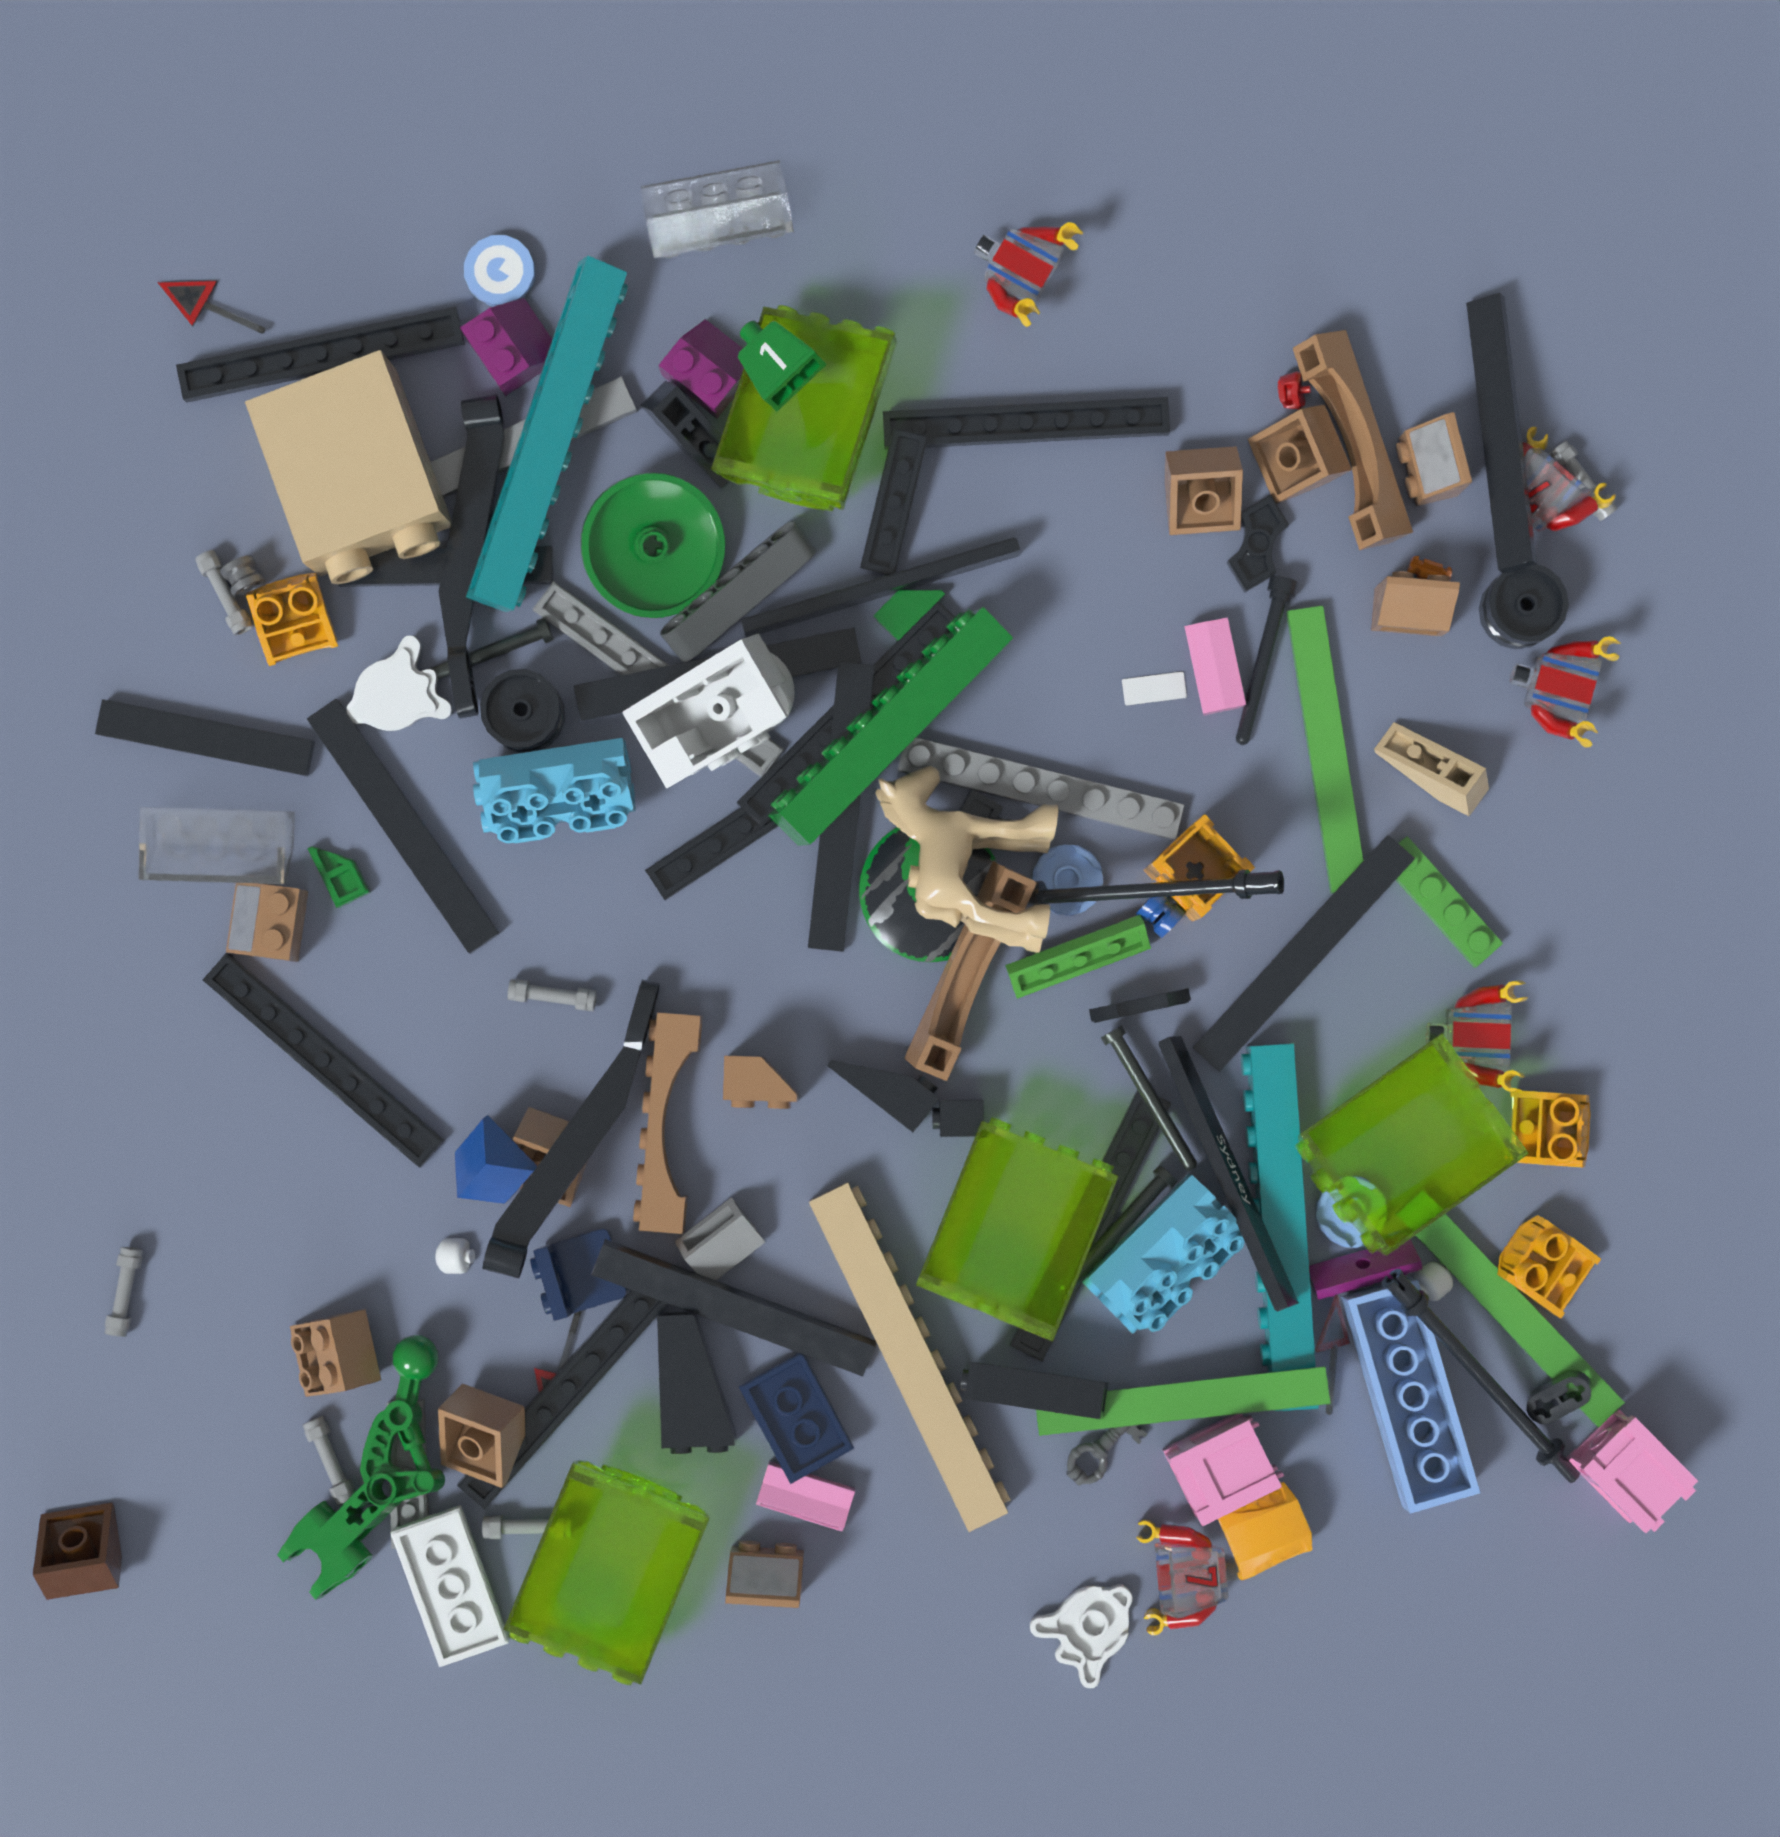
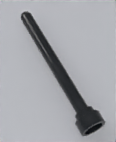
[1236,575,1298,745]

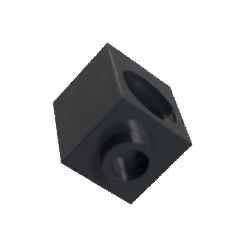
[932,1099,984,1137]

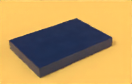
[738,1353,855,1484]

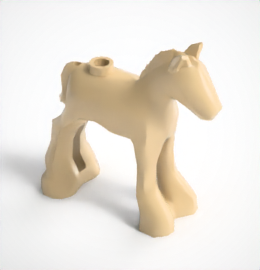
[875,766,1058,953]

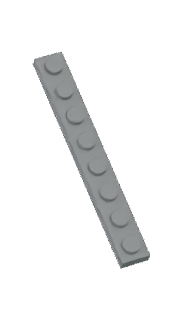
[898,738,1184,840]

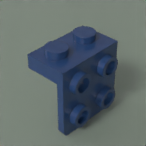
[530,1229,627,1321]

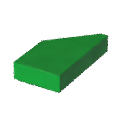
[873,590,945,641]
[307,846,371,908]

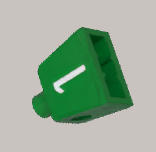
[738,321,827,412]

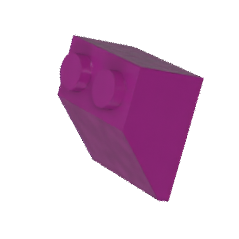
[460,298,552,397]
[658,319,750,419]

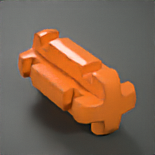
[1407,556,1453,581]

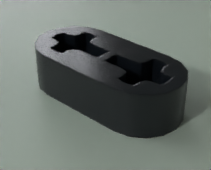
[1526,1370,1592,1424]

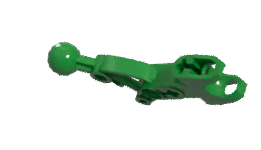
[277,1335,445,1600]

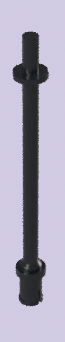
[1027,869,1284,906]
[1382,1269,1580,1483]

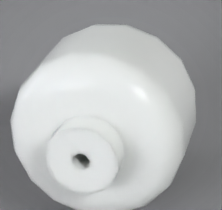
[436,1238,475,1274]
[1414,1261,1453,1301]

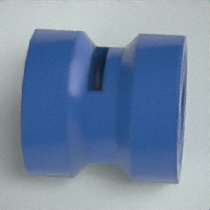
[1135,897,1186,938]

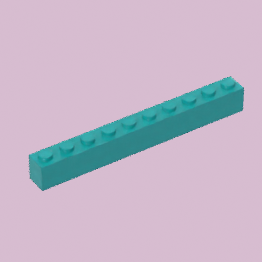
[466,255,628,612]
[1241,1044,1319,1411]

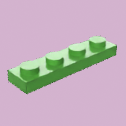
[1396,836,1503,968]
[1005,915,1151,999]

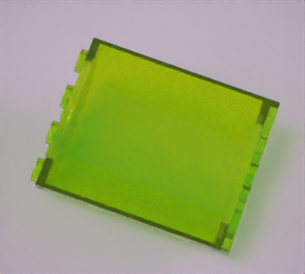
[711,305,897,511]
[1295,1033,1529,1256]
[916,1117,1119,1341]
[503,1460,710,1685]

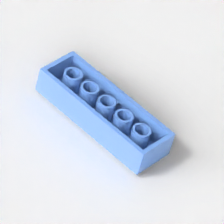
[1341,1277,1480,1514]

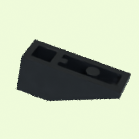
[640,381,747,488]
[827,1060,940,1133]

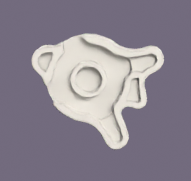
[346,636,452,731]
[1029,1584,1133,1688]

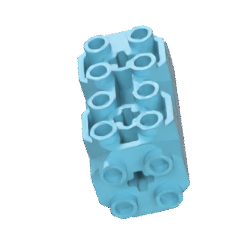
[473,738,636,844]
[1082,1174,1245,1334]

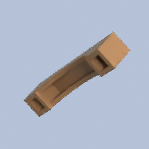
[1292,330,1413,550]
[904,861,1037,1081]
[633,1012,703,1234]

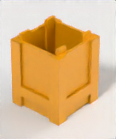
[1143,814,1255,922]

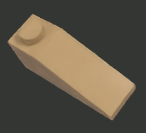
[1374,722,1489,816]

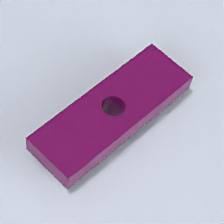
[1309,1237,1422,1300]

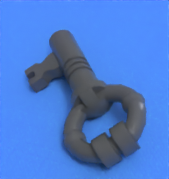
[1066,1425,1148,1486]

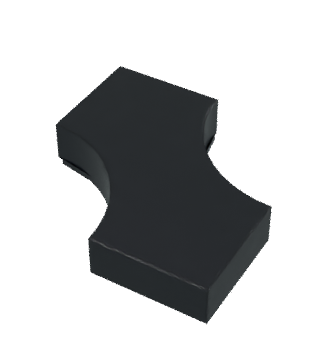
[1227,495,1289,593]
[1089,988,1191,1023]

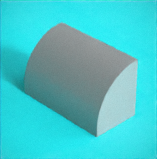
[674,1197,765,1280]

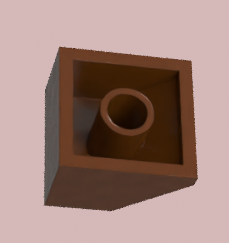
[33,1502,122,1600]

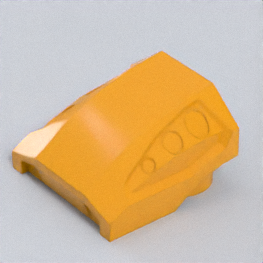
[246,573,338,666]
[1507,1091,1591,1168]
[1497,1215,1601,1319]
[1218,1482,1312,1580]

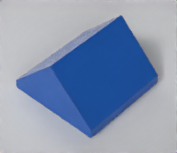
[455,1115,537,1204]

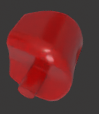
[1278,371,1311,409]

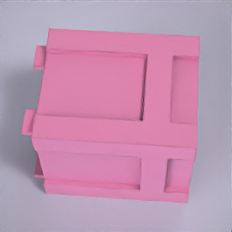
[1566,1409,1698,1533]
[1162,1414,1284,1527]

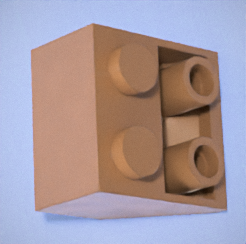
[1371,571,1460,637]
[723,1056,799,1109]
[290,1309,381,1397]

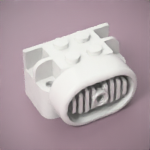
[622,634,795,788]

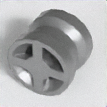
[220,555,266,598]

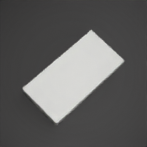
[390,1505,510,1667]

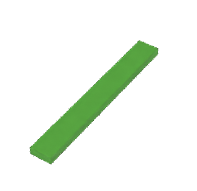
[1286,606,1364,894]
[1396,1190,1625,1427]
[1036,1366,1331,1436]

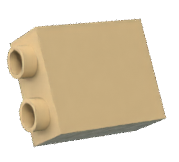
[245,350,452,584]

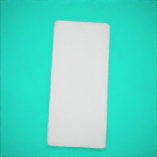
[1122,672,1187,706]

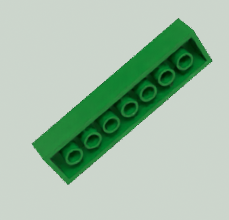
[768,607,1013,846]

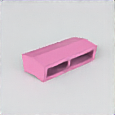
[1184,618,1246,716]
[756,1461,855,1532]

